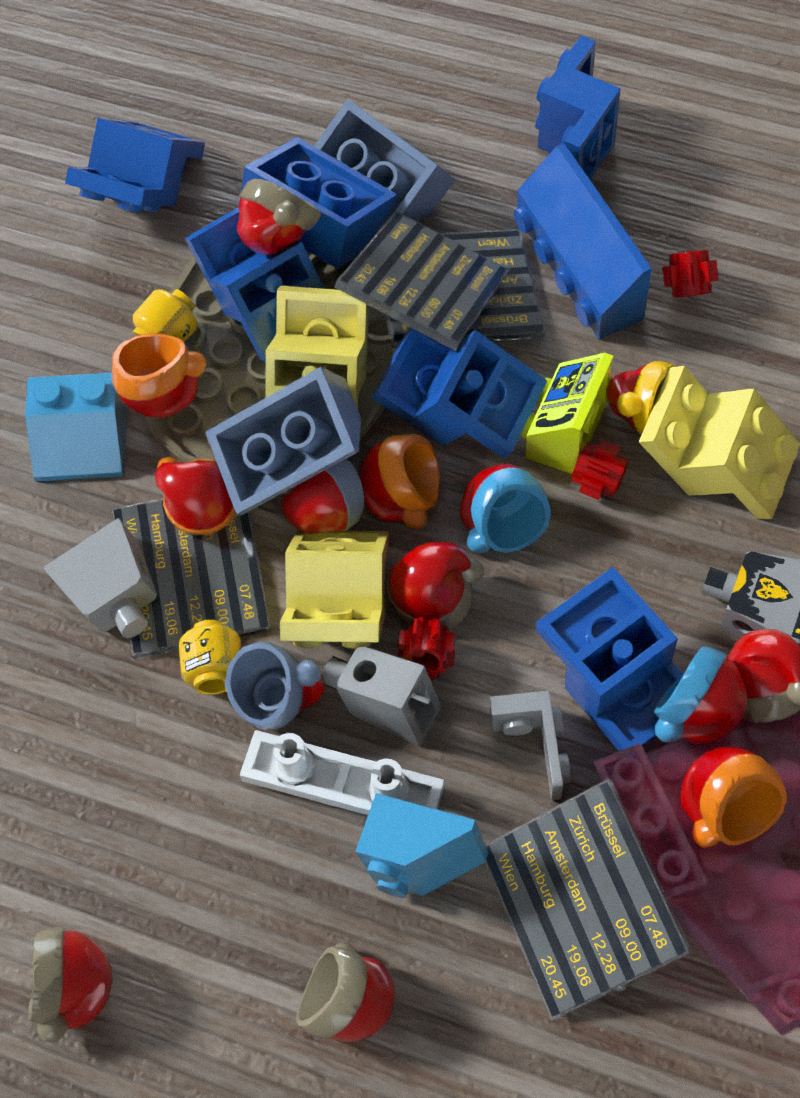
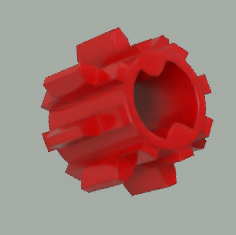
[662,250,719,297]
[571,439,629,500]
[397,617,456,680]

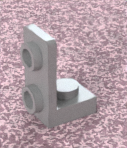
[490,690,571,800]

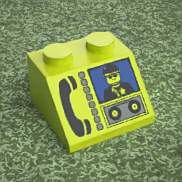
[521,353,613,474]

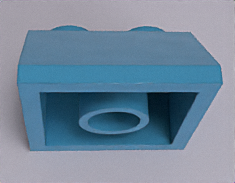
[25,373,127,482]
[355,793,488,898]

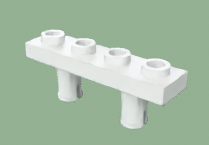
[240,730,445,815]

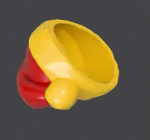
[606,361,675,435]

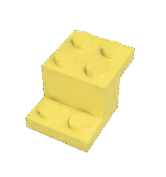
[265,286,369,409]
[639,366,800,519]
[280,530,389,649]

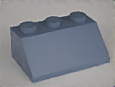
[314,99,455,231]
[205,367,361,515]

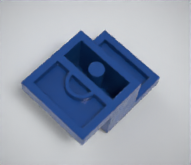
[535,35,621,180]
[65,118,206,212]
[185,208,324,363]
[370,326,547,458]
[535,567,683,761]

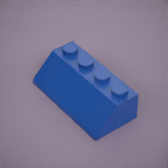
[514,143,652,340]

